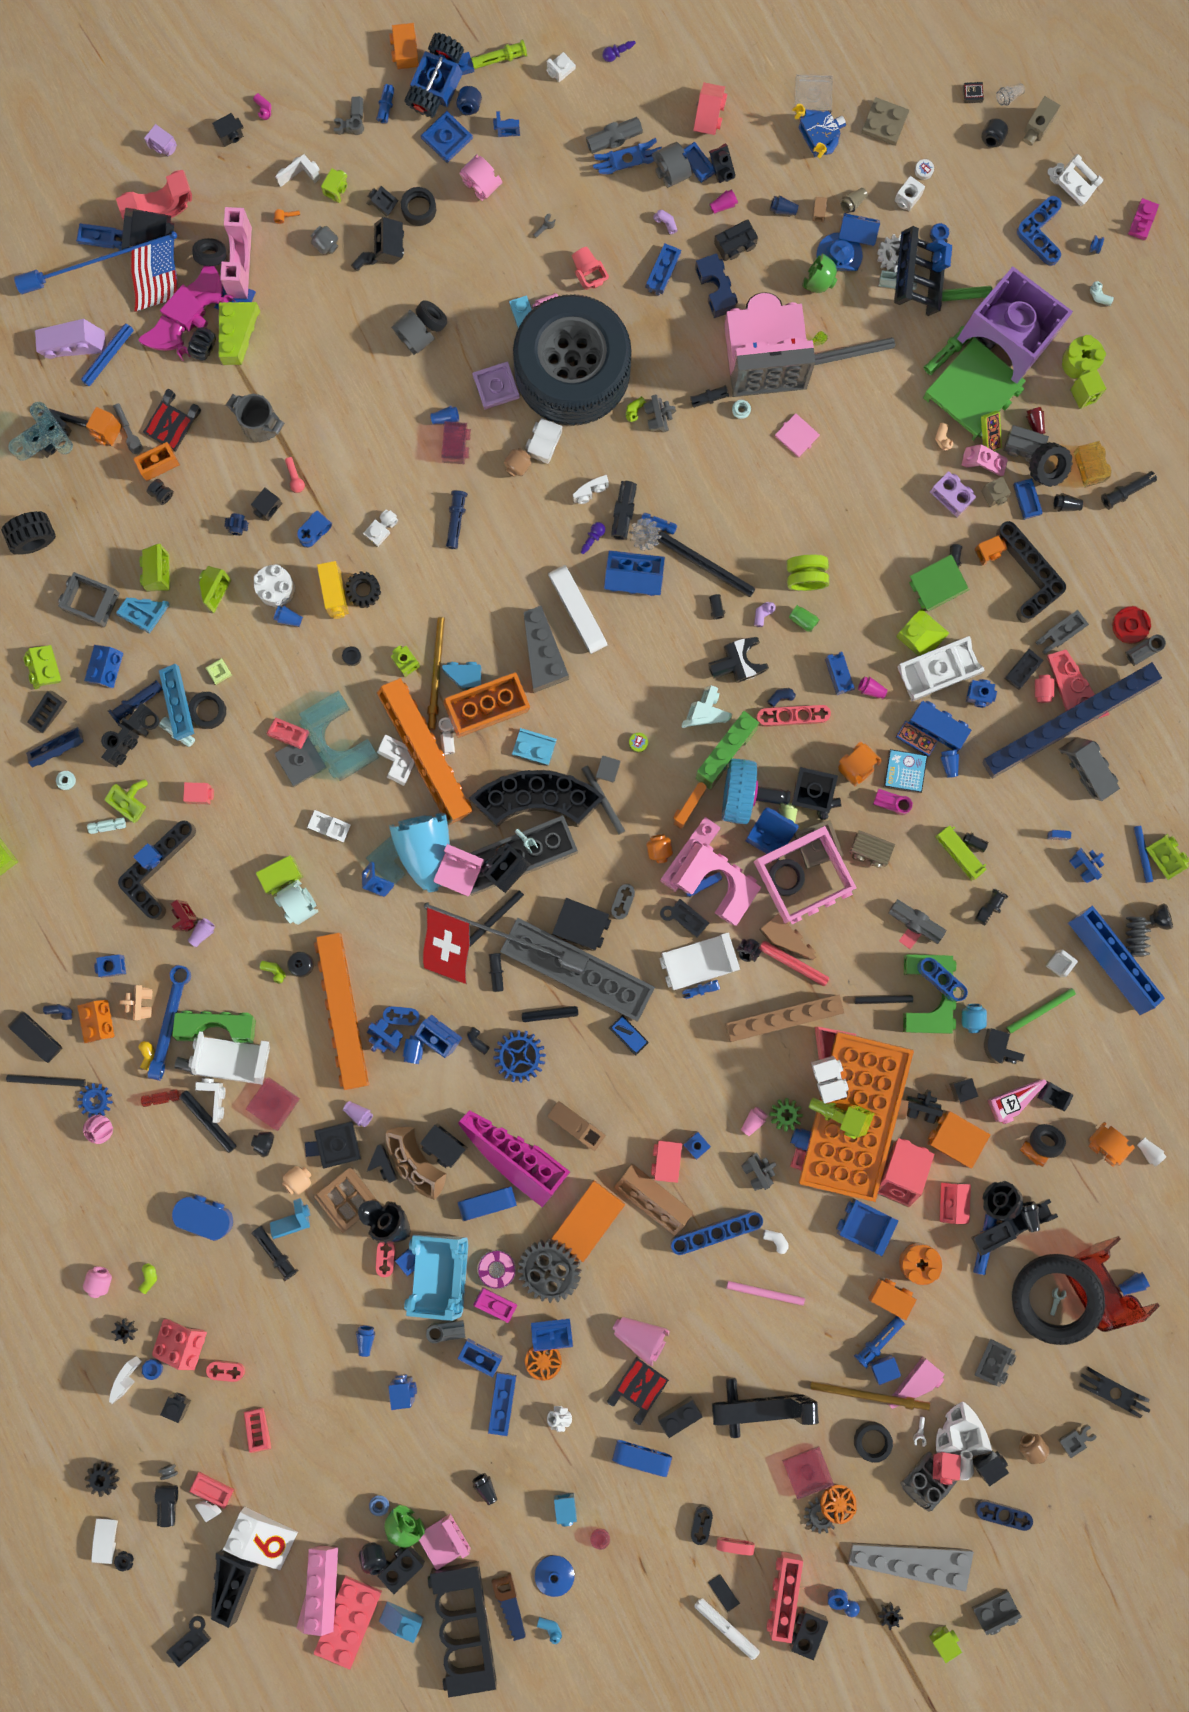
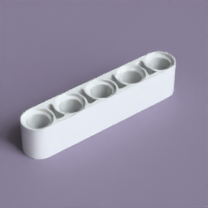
[548,565,607,654]

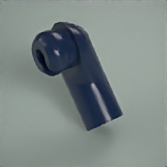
[43,1004,73,1020]

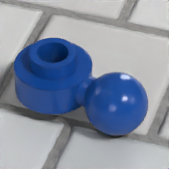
[828,1589,860,1617]

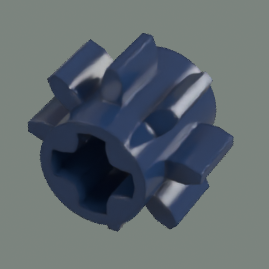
[224,513,249,536]

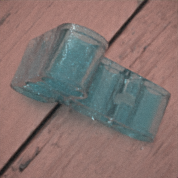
[8,402,73,461]

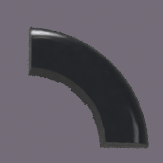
[469,770,605,827]

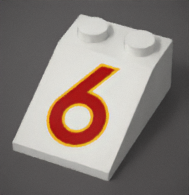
[223,1507,298,1570]

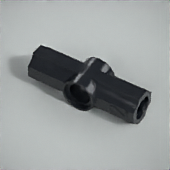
[611,480,637,540]

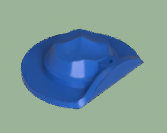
[816,232,863,271]

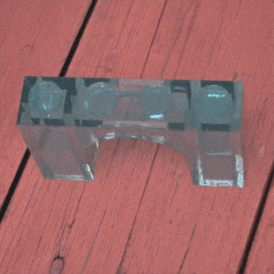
[299,690,379,781]

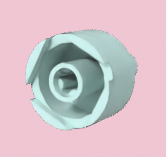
[274,880,318,925]

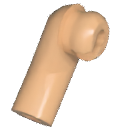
[935,423,953,450]

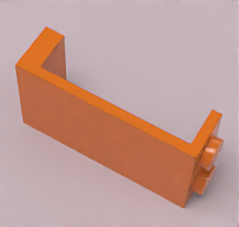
[552,1180,625,1262]

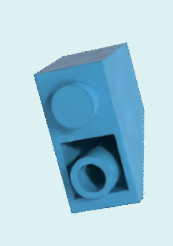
[442,662,482,691]

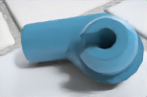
[537,1617,562,1644]

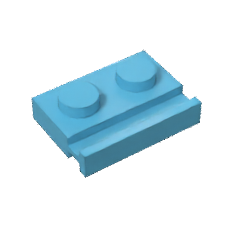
[512,728,557,766]

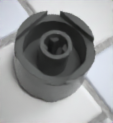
[652,142,692,188]
[391,309,435,355]

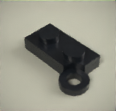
[660,899,709,938]
[166,1616,211,1668]

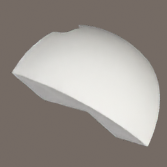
[936,1402,992,1456]

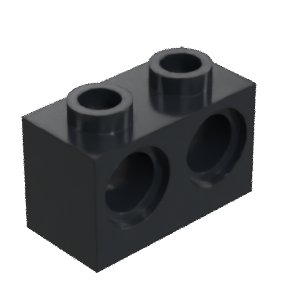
[378,1546,425,1595]
[789,1607,828,1661]

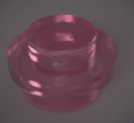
[590,1528,610,1550]

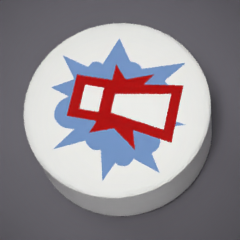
[915,159,934,180]

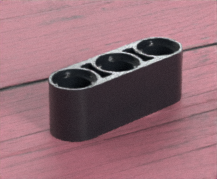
[8,1011,63,1063]

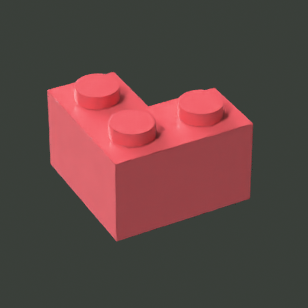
[693,82,727,135]

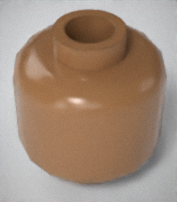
[504,448,531,477]
[1019,1433,1049,1464]

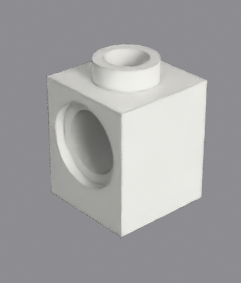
[895,176,925,211]

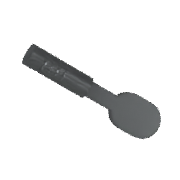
[113,403,143,454]

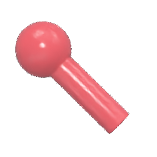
[285,457,305,493]

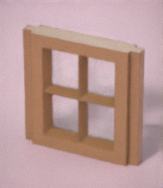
[314,1167,379,1233]

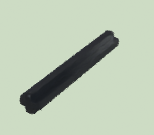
[179,1091,237,1153]

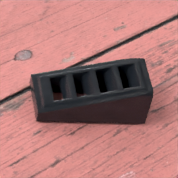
[27,691,67,733]

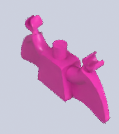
[139,266,236,361]

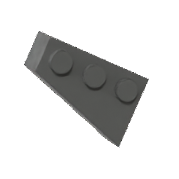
[1058,737,1120,801]

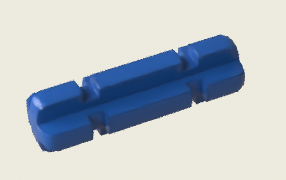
[641,513,677,535]

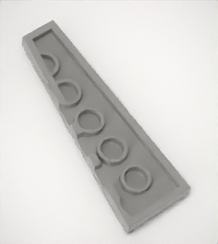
[848,1543,974,1592]

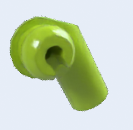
[625,396,646,422]

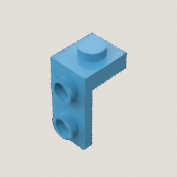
[270,1198,310,1239]

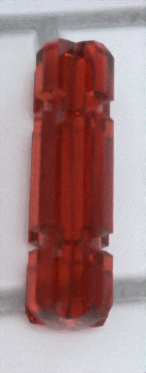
[141,1089,180,1107]

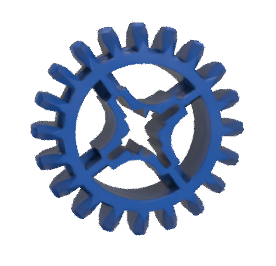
[493,1030,546,1083]

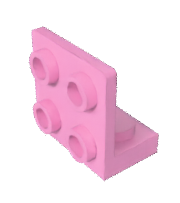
[434,844,484,896]
[419,1513,471,1570]

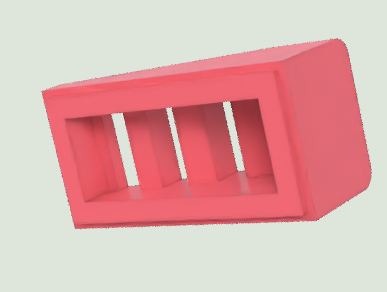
[244,1408,271,1453]

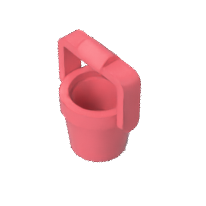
[572,246,609,290]

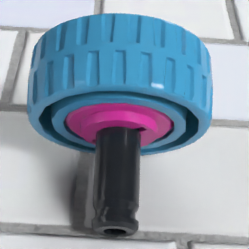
[722,758,791,824]

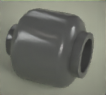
[310,226,338,255]

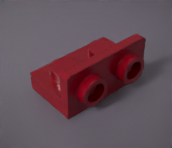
[171,900,199,932]

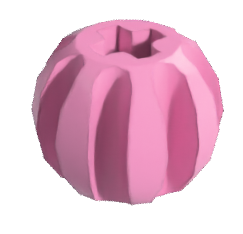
[83,1115,113,1144]

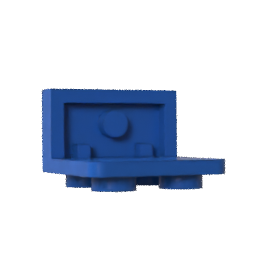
[745,807,799,860]

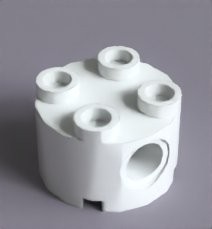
[254,565,295,607]

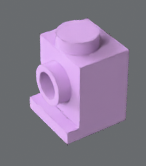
[144,124,177,156]

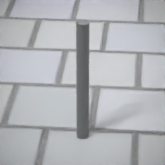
[581,765,625,835]

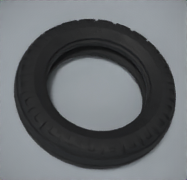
[1012,1254,1105,1345]

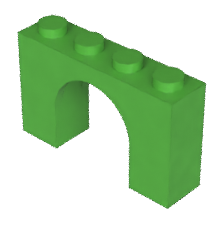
[696,711,759,790]
[903,954,956,1034]

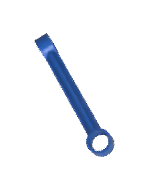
[148,965,191,1081]

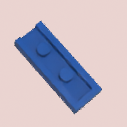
[645,243,682,296]

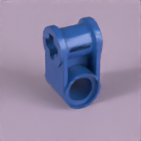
[297,511,332,547]

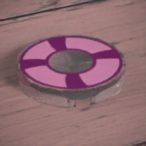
[477,1250,516,1289]

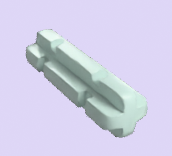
[87,818,126,834]

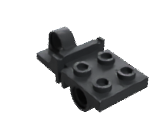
[101,703,159,767]

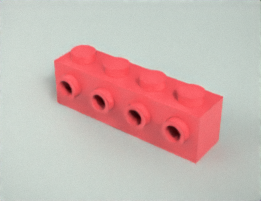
[767,1552,803,1643]

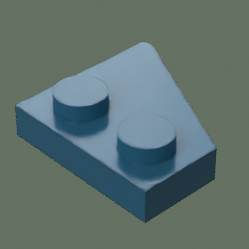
[116,597,170,634]

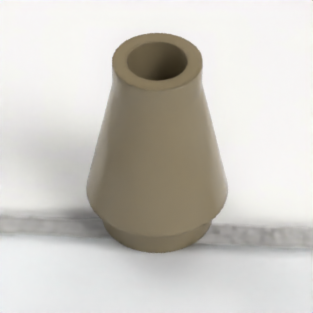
[840,187,868,213]

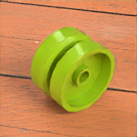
[787,555,830,591]

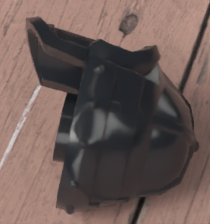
[358,1200,411,1244]

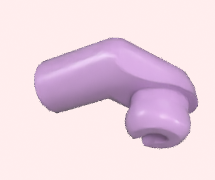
[654,210,678,234]
[754,602,775,627]

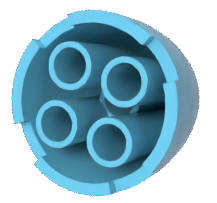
[389,813,450,893]

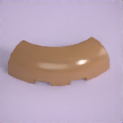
[386,1127,447,1200]

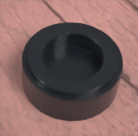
[342,646,362,666]

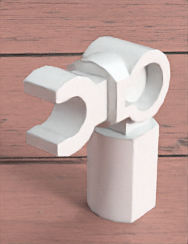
[438,717,455,755]

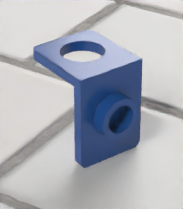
[362,862,394,897]

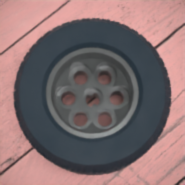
[513,294,632,426]

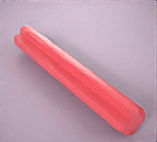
[759,941,829,986]

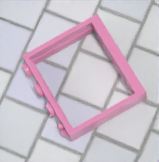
[754,826,856,924]

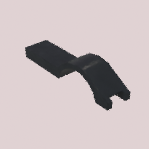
[971,1199,1058,1256]

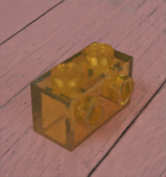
[1073,441,1111,488]

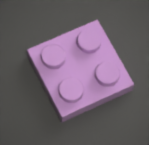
[472,361,520,410]

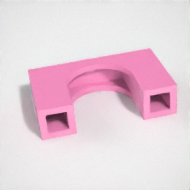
[221,207,252,299]
[671,843,761,926]

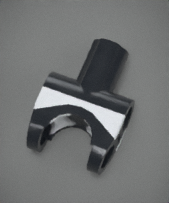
[708,637,769,683]

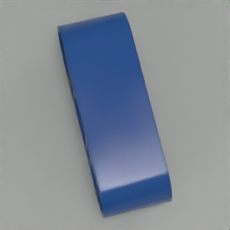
[917,957,968,1002]
[457,1186,517,1221]
[612,1440,672,1477]

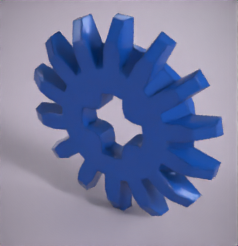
[77,1083,113,1118]

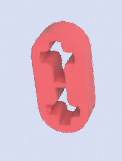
[376,1243,396,1278]
[206,1360,245,1382]
[716,1537,755,1555]

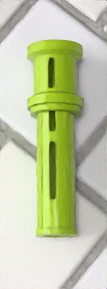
[471,39,528,70]

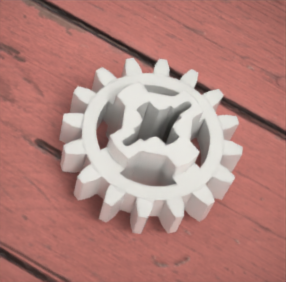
[877,234,918,272]

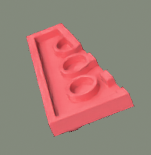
[1047,649,1110,719]

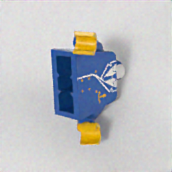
[792,104,846,158]

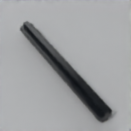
[656,531,755,597]

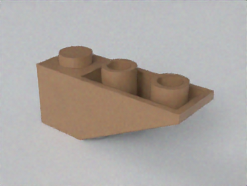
[759,914,816,960]
[547,1101,606,1151]

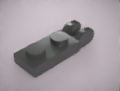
[1035,610,1089,655]

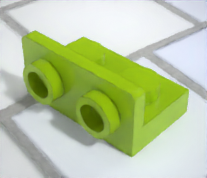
[1146,834,1189,880]

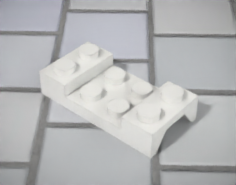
[897,636,985,702]

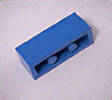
[909,700,972,752]

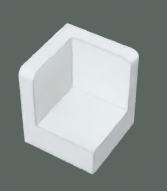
[1046,950,1078,977]

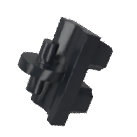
[709,143,736,184]
[906,1089,943,1124]

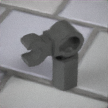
[334,96,364,135]

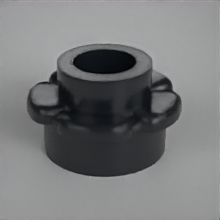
[114,1551,134,1572]

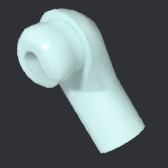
[1090,281,1114,306]

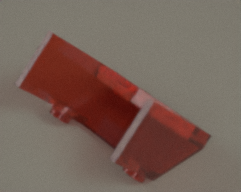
[1066,1236,1160,1332]

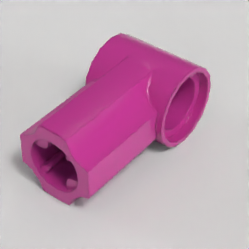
[873,789,913,815]

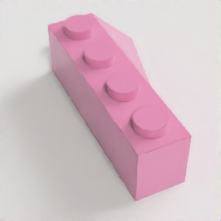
[296,1546,338,1636]

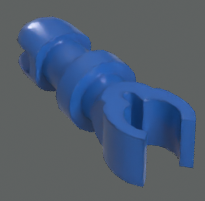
[682,980,720,999]

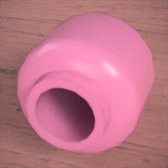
[83,1266,112,1298]

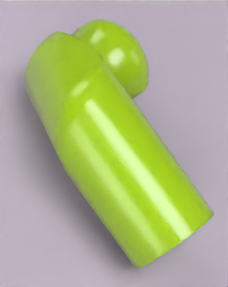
[260,961,286,984]
[138,1263,157,1294]

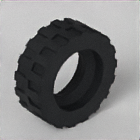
[1029,442,1073,487]

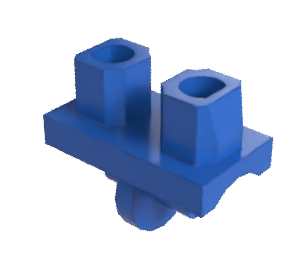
[1069,848,1104,883]
[367,1018,403,1053]

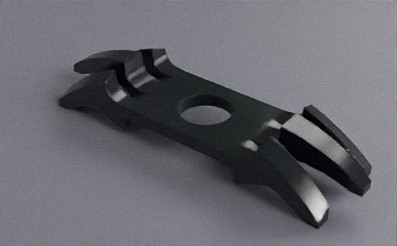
[1078,1367,1150,1418]

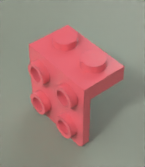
[152,1319,207,1370]

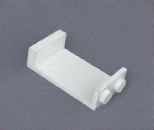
[659,932,740,991]
[189,1031,270,1085]

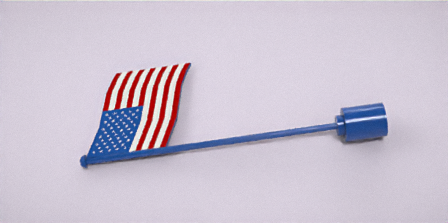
[14,231,178,312]

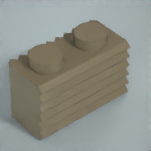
[849,830,895,868]

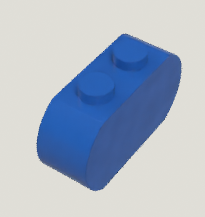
[172,1194,233,1241]

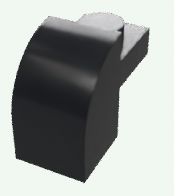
[984,1028,1025,1064]

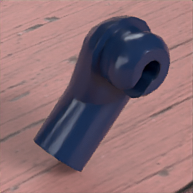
[767,688,796,707]

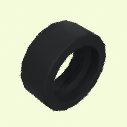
[400,187,437,226]
[188,691,226,729]
[768,859,805,896]
[854,1422,893,1463]

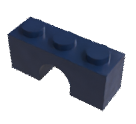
[695,253,738,318]

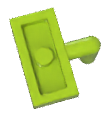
[105,779,148,823]

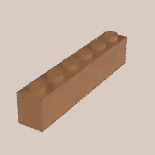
[725,994,844,1042]

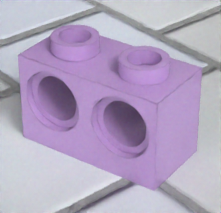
[930,471,976,517]

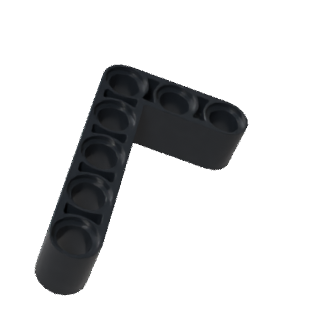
[996,521,1066,623]
[118,820,196,920]
[712,1394,819,1426]

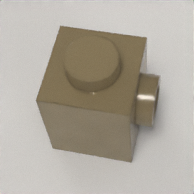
[981,477,1011,507]

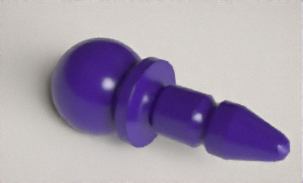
[602,41,636,62]
[581,522,605,554]

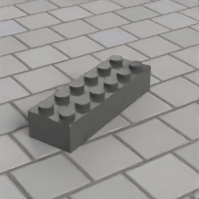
[470,815,578,896]

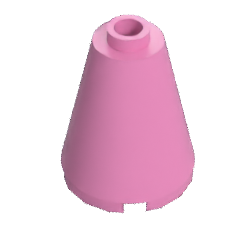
[613,1317,670,1366]

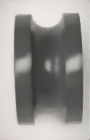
[158,1464,178,1480]

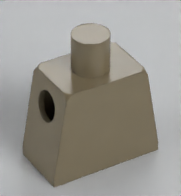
[1023,96,1061,146]

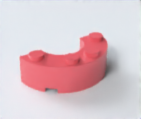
[116,170,192,220]

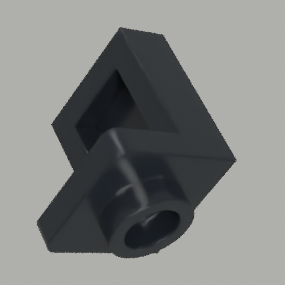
[1037,1081,1073,1112]

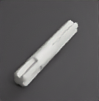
[694,1598,759,1660]

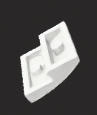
[109,1356,142,1404]

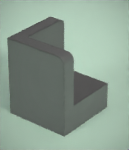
[596,755,621,783]

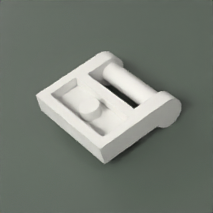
[1055,154,1103,206]

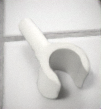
[913,1417,926,1447]

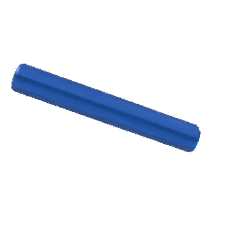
[81,323,133,386]

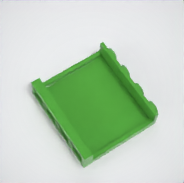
[923,337,1026,441]

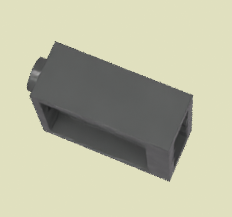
[58,572,120,627]

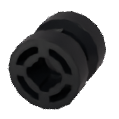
[147,479,174,505]

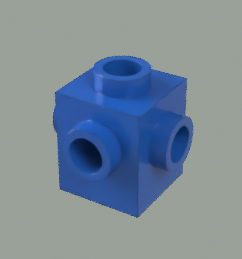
[966,679,997,708]

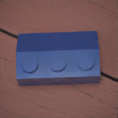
[604,550,665,596]

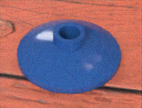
[535,1555,574,1597]

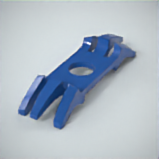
[593,138,662,174]

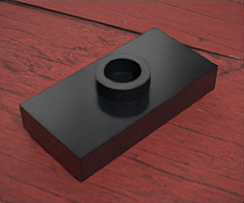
[1004,649,1044,690]

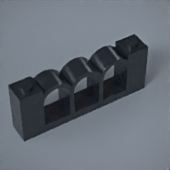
[428,1561,497,1698]

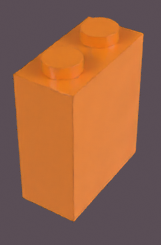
[928,1110,991,1169]

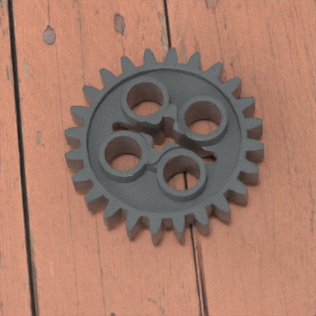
[518,1239,582,1303]

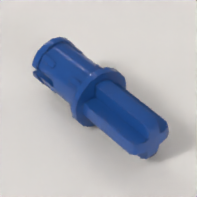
[376,84,394,123]

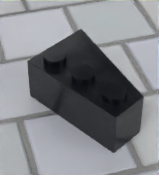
[211,1549,259,1628]

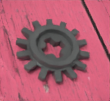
[804,1497,840,1534]

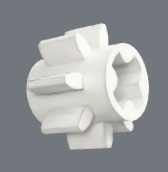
[547,1406,572,1432]

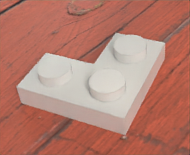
[376,734,415,786]

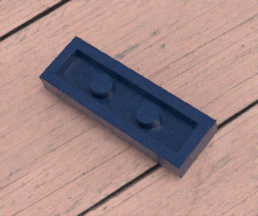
[26,727,84,768]

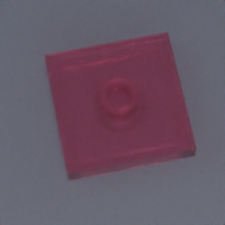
[246,1077,301,1131]
[782,1446,834,1500]

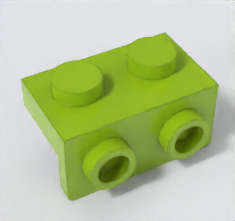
[24,645,61,689]

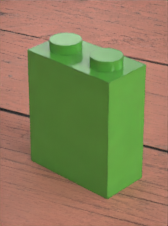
[909,555,970,611]

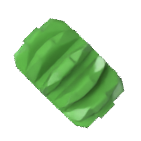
[769,1098,803,1132]

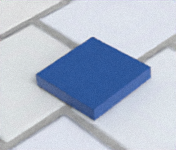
[421,111,473,163]

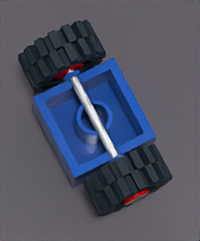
[404,32,464,118]

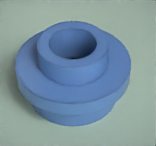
[369,1495,389,1516]

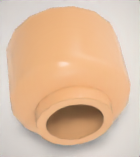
[282,1166,312,1195]

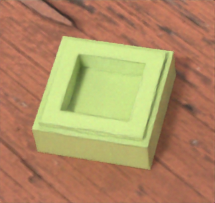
[206,658,232,685]

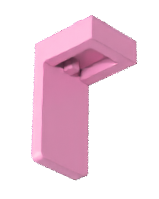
[962,445,1008,476]

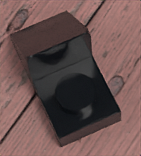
[367,1143,398,1183]

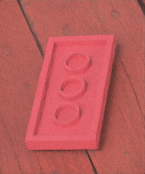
[314,1576,382,1670]

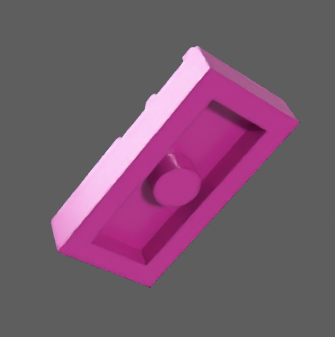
[1128,198,1159,240]
[473,1287,517,1323]

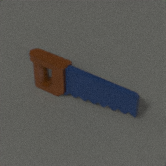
[492,1572,526,1641]

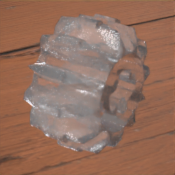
[629,518,662,551]

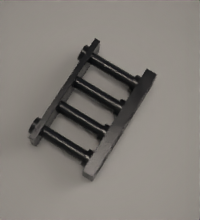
[894,226,948,316]

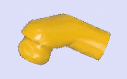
[138,1041,155,1071]

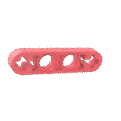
[756,705,831,727]

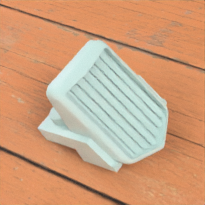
[681,685,732,728]

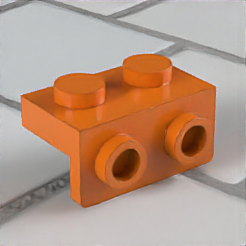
[77,1000,115,1044]

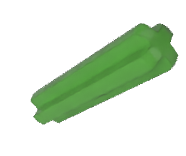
[942,286,993,301]

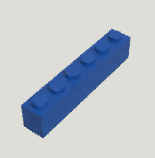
[1068,905,1165,1015]

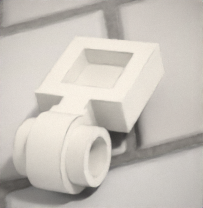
[363,510,398,547]

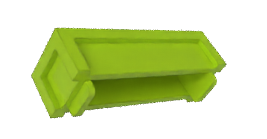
[935,825,987,881]

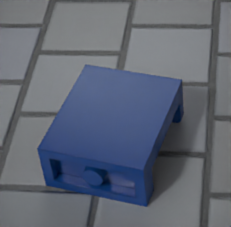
[836,1198,899,1256]

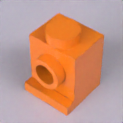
[975,535,1007,566]

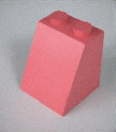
[878,1138,934,1207]

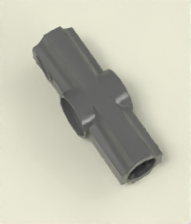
[586,117,643,154]
[888,899,947,944]

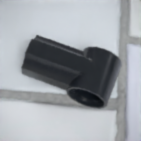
[155,1485,179,1527]

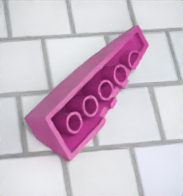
[458,1110,570,1207]

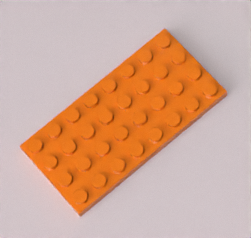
[799,1031,914,1202]

